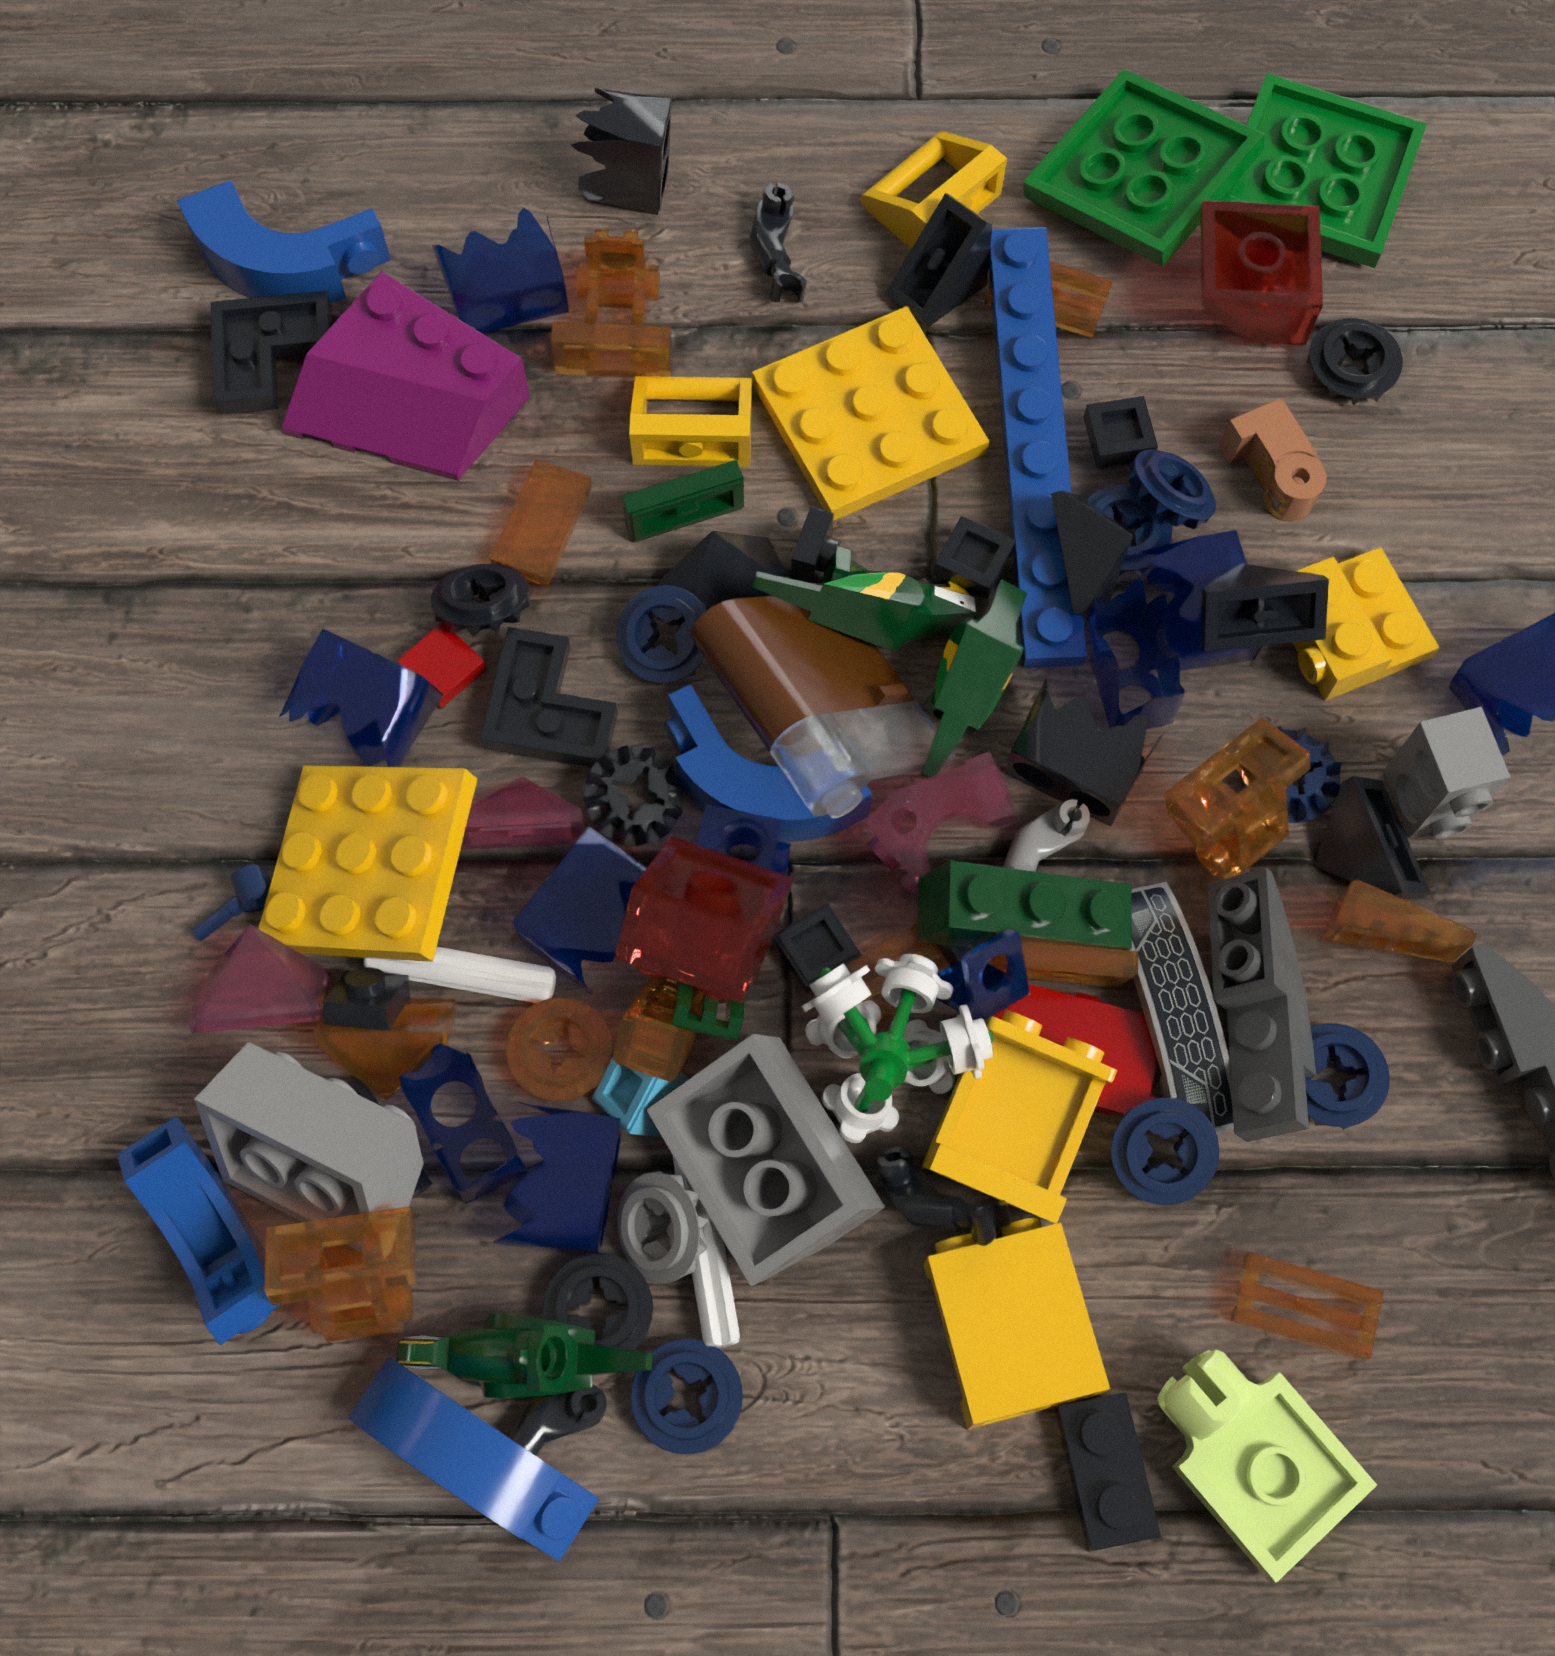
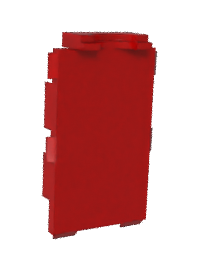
[976,973,1158,1116]

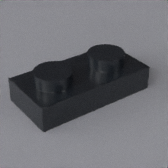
[1055,1392,1161,1552]

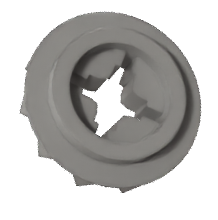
[617,1171,709,1284]

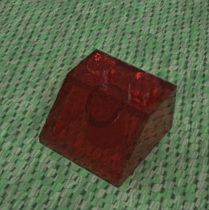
[1200,200,1323,345]
[614,835,794,1003]

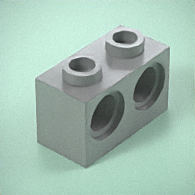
[1384,707,1511,839]

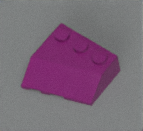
[281,271,530,481]

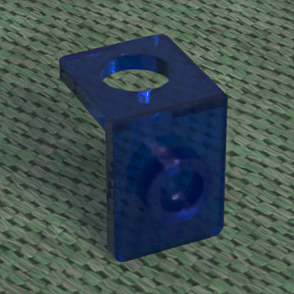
[936,928,1030,1021]

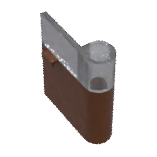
[690,596,957,819]

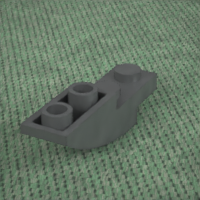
[1207,867,1316,1142]
[1451,944,1555,1181]

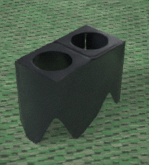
[571,88,672,215]
[1005,678,1164,826]

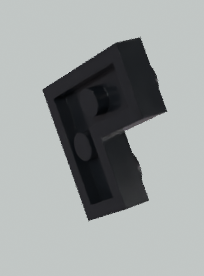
[210,291,332,414]
[480,627,618,767]

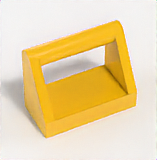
[860,131,1007,249]
[629,376,752,467]

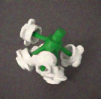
[802,954,994,1143]

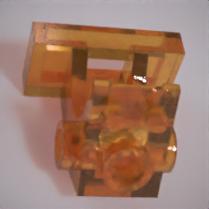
[551,229,673,378]
[1164,718,1311,879]
[264,1206,417,1343]

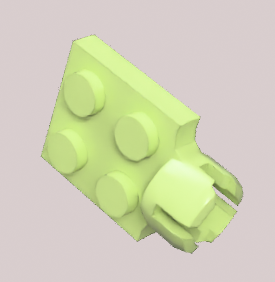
[1157,1349,1377,1583]

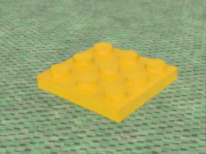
[752,306,990,521]
[254,766,477,962]

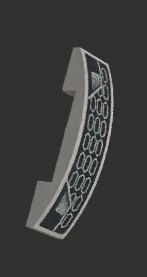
[1120,882,1234,1143]

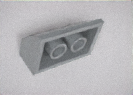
[647,1034,885,1286]
[194,1042,424,1264]

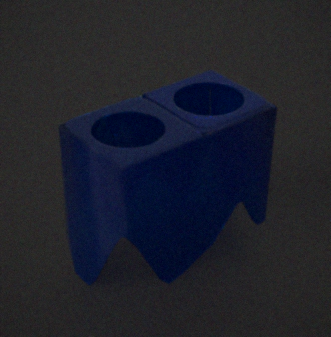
[432,207,569,333]
[1141,530,1263,671]
[1084,578,1185,729]
[1449,613,1555,755]
[279,628,443,767]
[512,827,674,996]
[399,1043,527,1204]
[492,1102,623,1256]

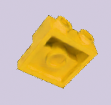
[1293,547,1440,701]

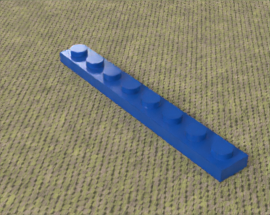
[989,227,1087,668]

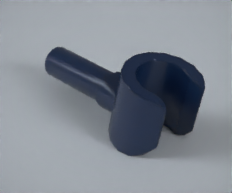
[191,864,271,941]

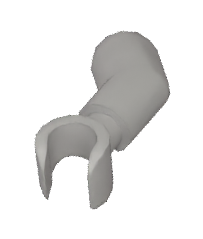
[1003,799,1090,872]

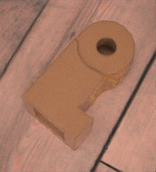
[1218,398,1327,522]

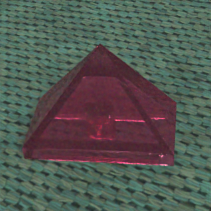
[461,777,587,850]
[189,924,331,1034]

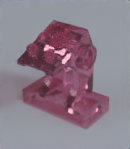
[865,752,1021,893]

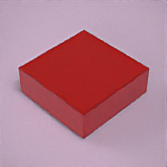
[397,622,487,709]

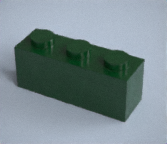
[917,860,1132,963]

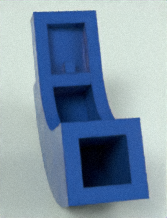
[177,180,391,303]
[664,684,872,842]
[117,1116,285,1345]
[348,1357,600,1562]

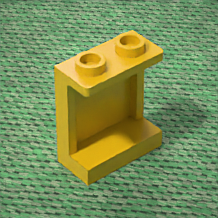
[921,1010,1117,1224]
[923,1217,1110,1430]

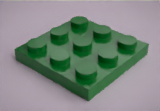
[1023,69,1264,267]
[1213,73,1427,268]

